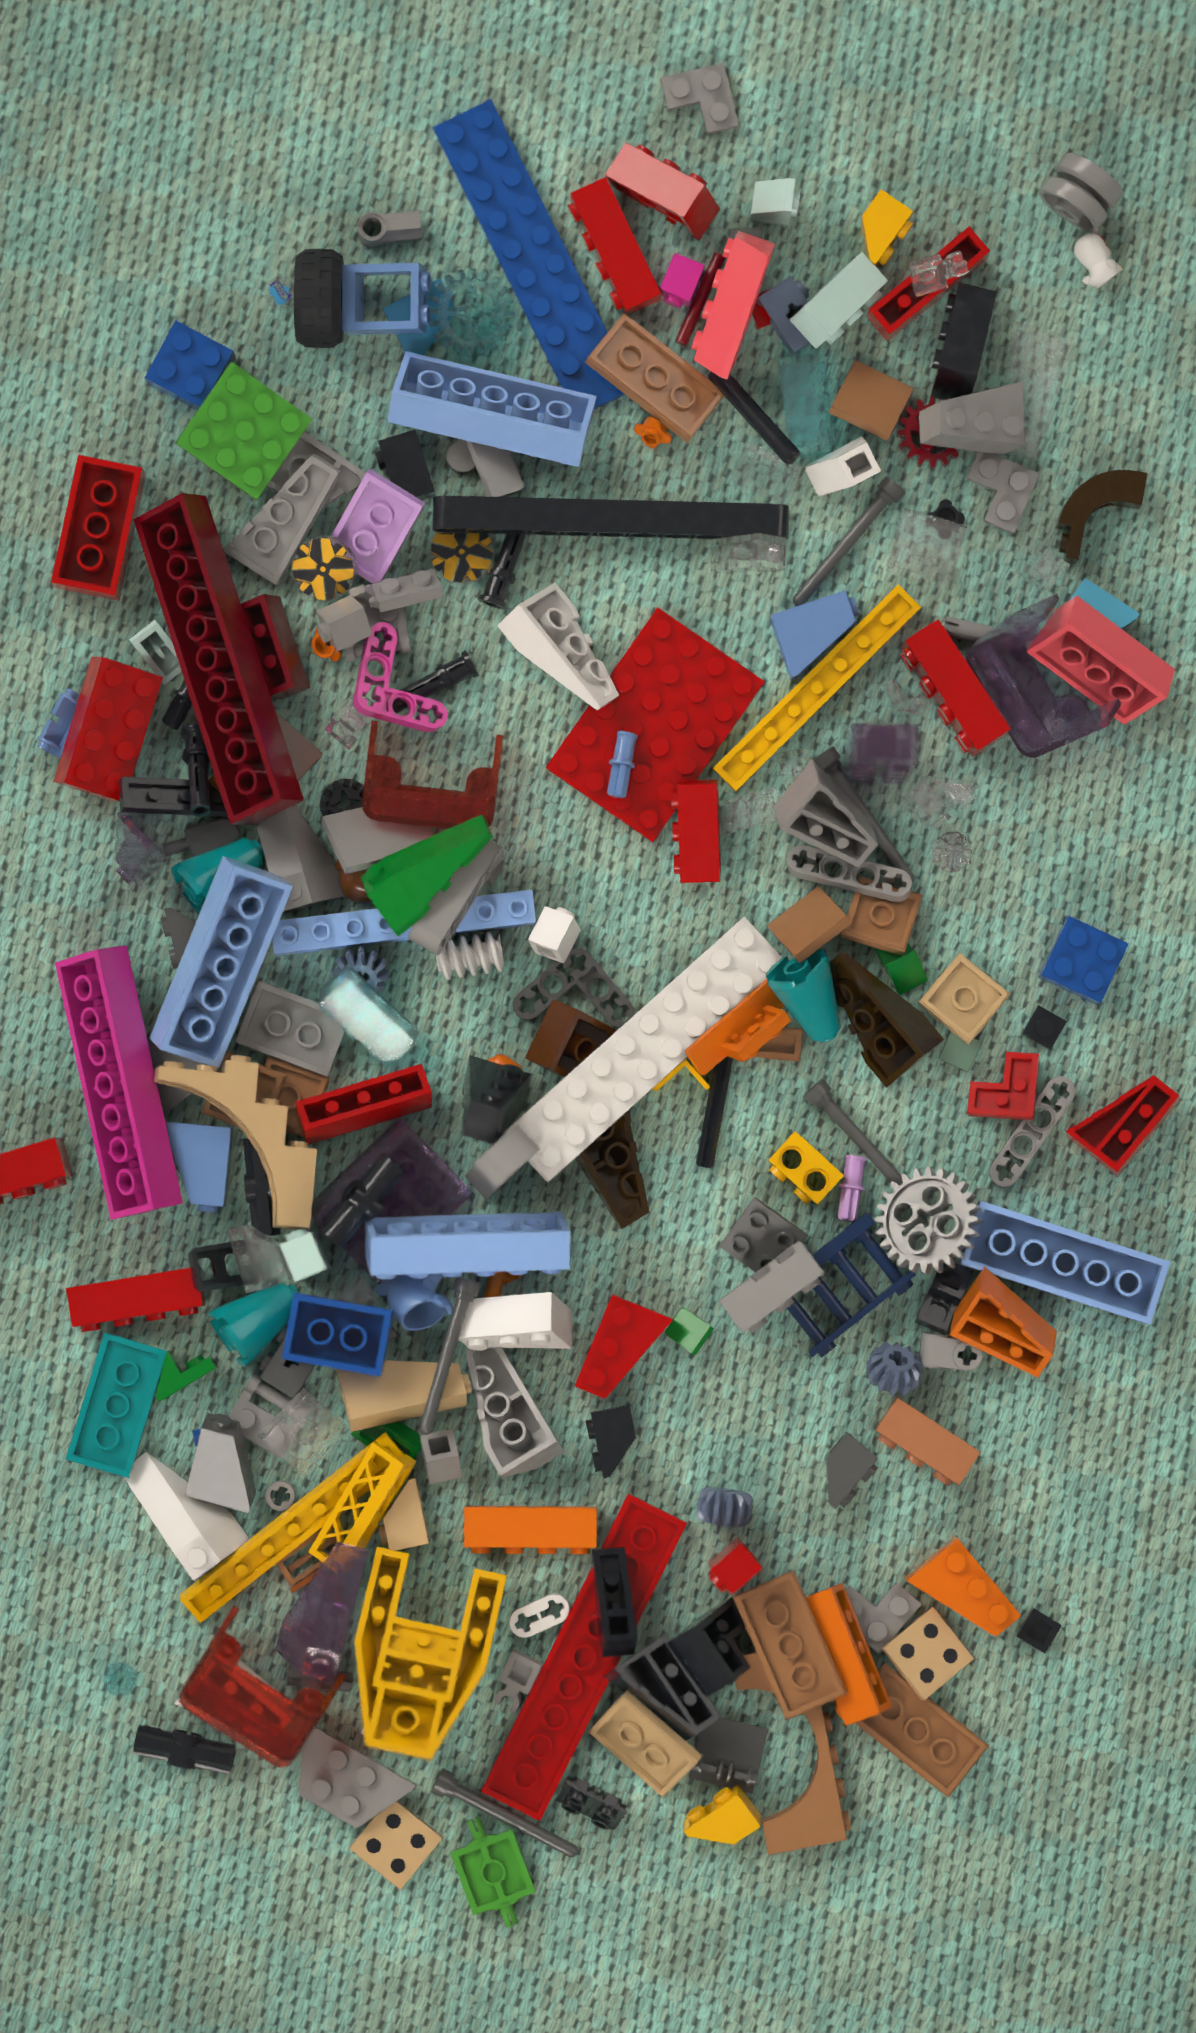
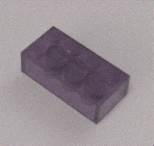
[844,723,919,784]

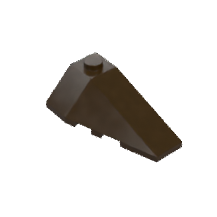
[829,951,944,1088]
[575,1110,649,1229]

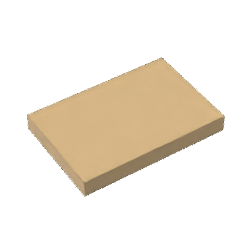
[588,1690,702,1797]

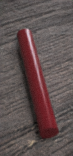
[675,252,726,347]

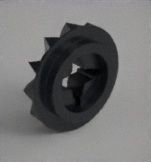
[320,779,372,816]

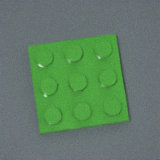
[175,362,312,500]

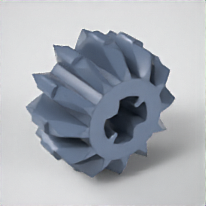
[333,945,389,1003]
[866,1341,923,1398]
[696,1487,753,1527]

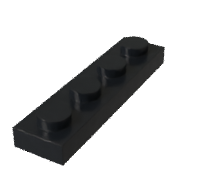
[118,777,228,817]

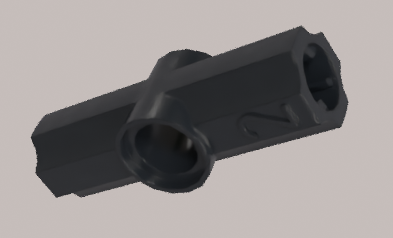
[243,1138,281,1238]
[319,1152,406,1248]
[133,1725,237,1774]

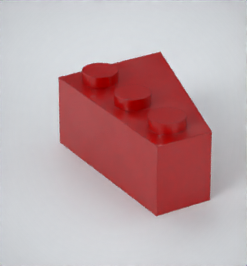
[575,1294,673,1399]

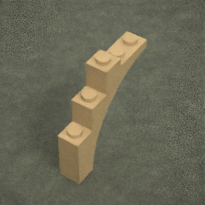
[154,1055,317,1230]

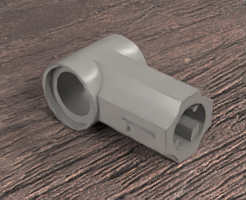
[358,211,422,248]

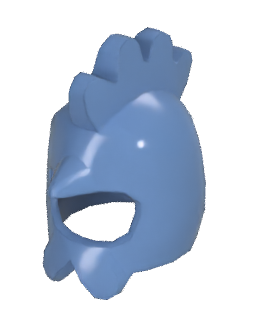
[375,1273,453,1331]

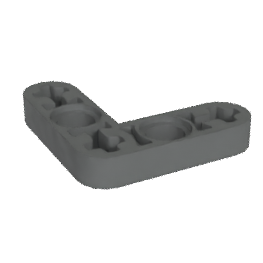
[513,948,635,1028]

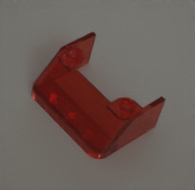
[362,720,505,829]
[179,1606,346,1767]

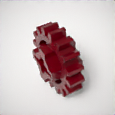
[896,397,959,470]

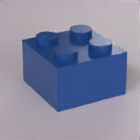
[144,320,236,410]
[1038,916,1129,1005]

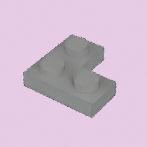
[660,63,739,135]
[966,452,1040,534]
[846,1582,922,1654]

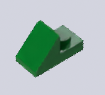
[873,942,928,995]
[156,1350,218,1402]

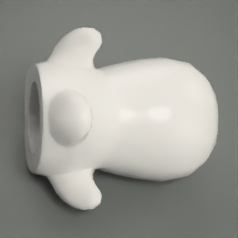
[1074,233,1123,289]

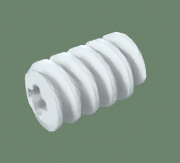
[436,932,504,980]

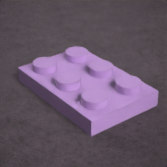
[330,469,426,584]

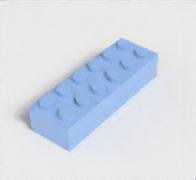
[387,351,597,467]
[149,856,293,1069]
[958,1201,1170,1325]
[365,1212,570,1280]

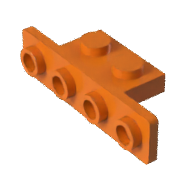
[685,979,791,1076]

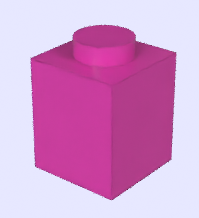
[660,253,705,308]

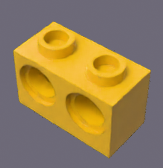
[768,1131,844,1205]

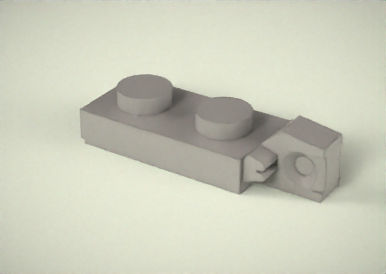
[348,569,443,613]

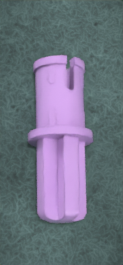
[837,1155,867,1222]

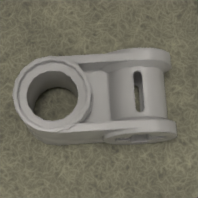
[919,1332,982,1370]

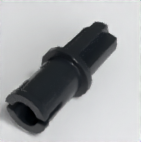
[162,680,192,730]

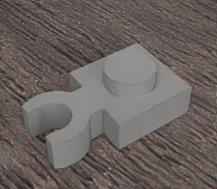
[495,1649,544,1713]

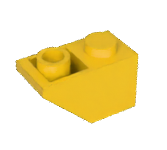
[861,189,913,267]
[684,1784,761,1845]

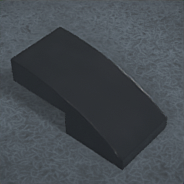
[915,1263,973,1335]

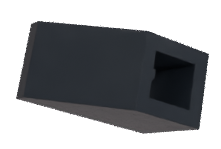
[585,1405,636,1478]

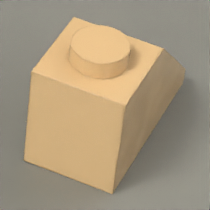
[379,1477,430,1551]

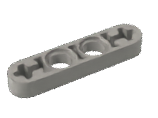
[787,845,912,902]
[989,1076,1075,1187]

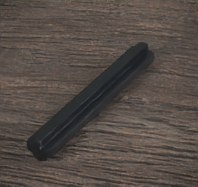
[708,371,800,465]
[696,1056,733,1168]

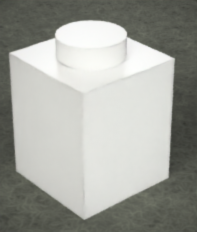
[528,906,581,964]

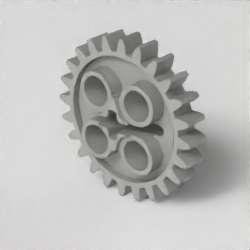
[875,1166,982,1275]

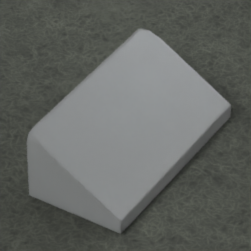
[466,441,524,497]

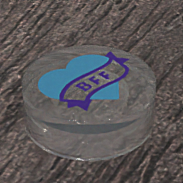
[264,276,294,311]

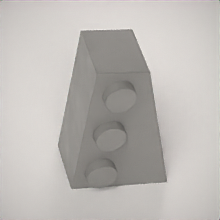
[919,381,1025,455]
[774,759,878,867]
[719,1241,824,1334]

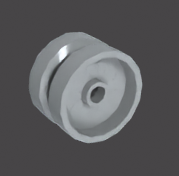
[1039,153,1124,233]

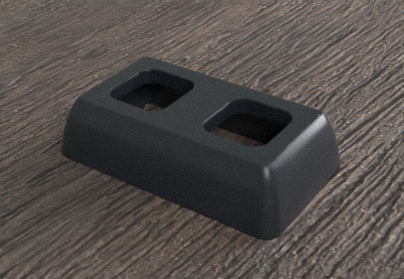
[188,1239,262,1292]

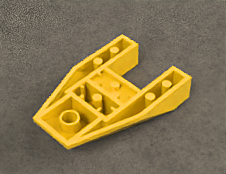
[355,1547,507,1760]

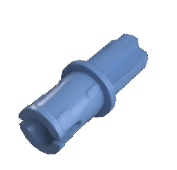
[607,731,638,798]

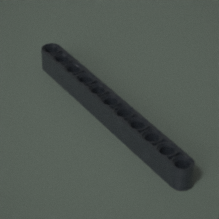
[432,496,789,541]

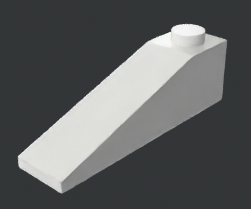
[497,582,619,710]
[124,1452,250,1581]

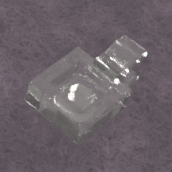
[908,251,969,297]

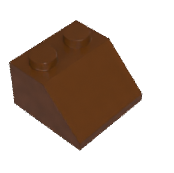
[525,999,617,1078]

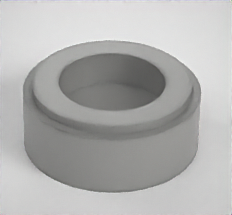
[446,440,476,474]

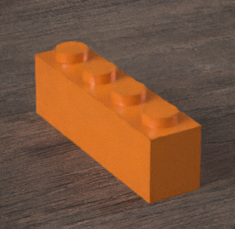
[464,1506,597,1554]
[806,1582,892,1726]

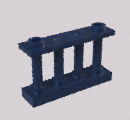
[787,1213,916,1358]

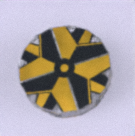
[429,532,495,585]
[291,535,357,601]

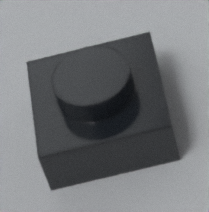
[1022,1005,1067,1050]
[1015,1607,1062,1654]

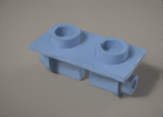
[37,688,80,758]

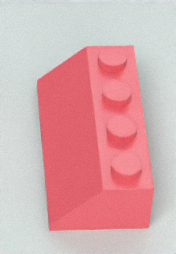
[691,231,776,379]
[1027,596,1175,725]

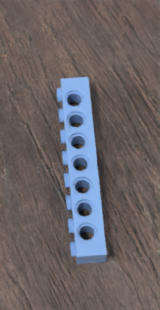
[272,890,536,956]

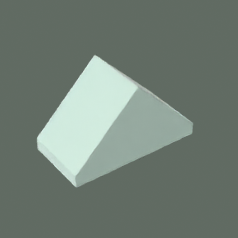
[129,620,182,685]

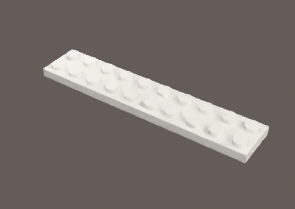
[504,916,782,1182]

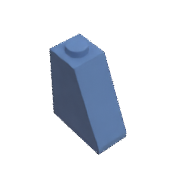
[770,590,859,681]
[166,1122,234,1213]

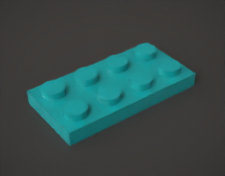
[65,1332,167,1478]

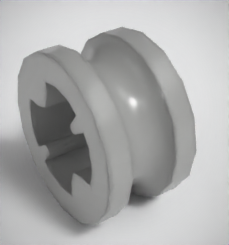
[265,1481,296,1511]

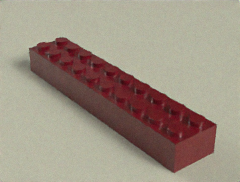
[133,493,304,825]

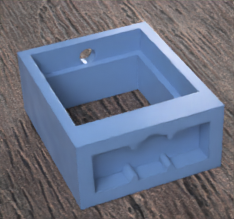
[342,263,432,335]

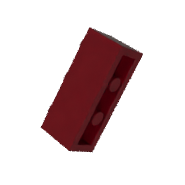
[241,594,310,700]

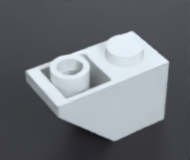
[804,436,881,496]

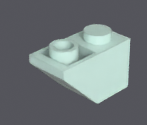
[750,178,801,225]

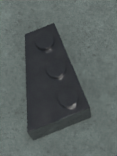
[930,282,997,400]
[603,1634,722,1741]

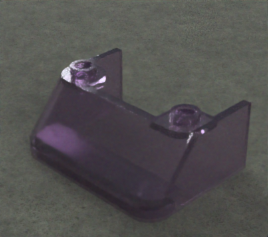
[966,594,1121,758]

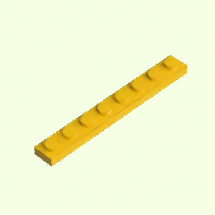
[713,584,921,792]
[179,1432,404,1623]

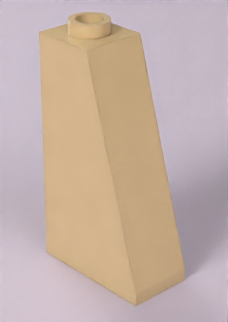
[336,1360,472,1432]

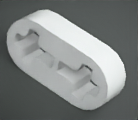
[509,1593,569,1638]

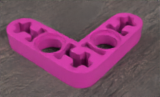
[353,622,448,733]

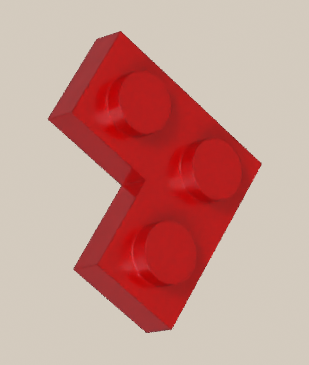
[967,1052,1040,1121]

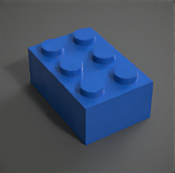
[282,1292,394,1377]

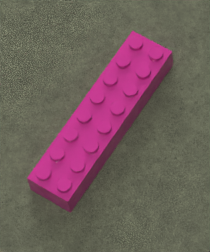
[55,945,183,1220]

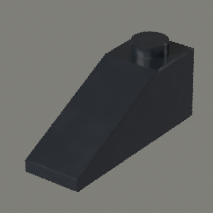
[592,1547,638,1657]

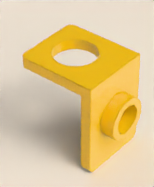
[652,1058,710,1092]

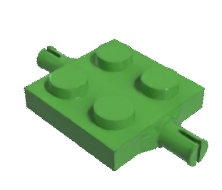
[450,1816,536,1928]

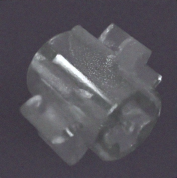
[932,831,972,872]

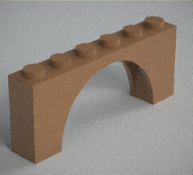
[735,1650,851,1855]

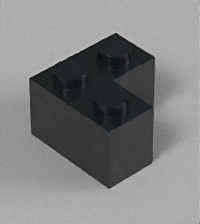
[671,1597,751,1696]

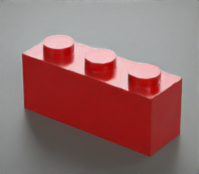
[671,779,721,883]
[708,1537,763,1595]

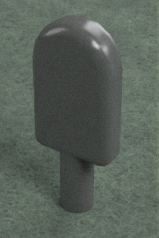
[162,817,240,857]

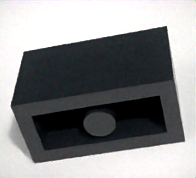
[375,429,436,500]

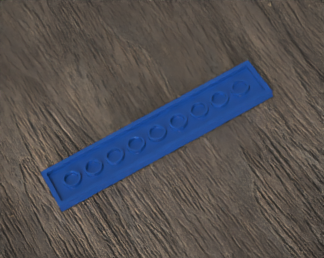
[433,99,625,410]

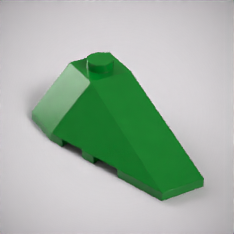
[360,815,493,936]

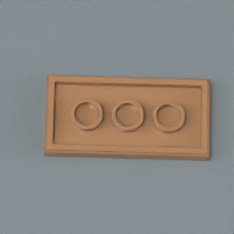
[585,313,724,443]
[733,1570,848,1720]
[855,1662,989,1797]

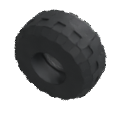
[294,249,344,348]

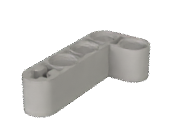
[408,841,505,955]
[465,1124,540,1200]

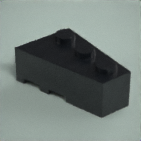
[462,1055,531,1145]

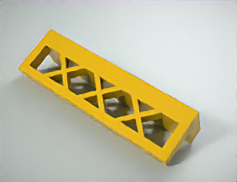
[308,1441,417,1575]

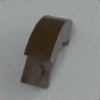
[1056,470,1148,564]

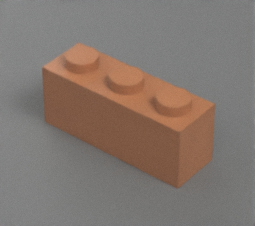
[874,1397,981,1486]

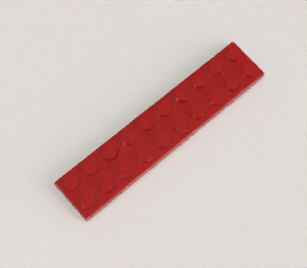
[481,1493,687,1821]

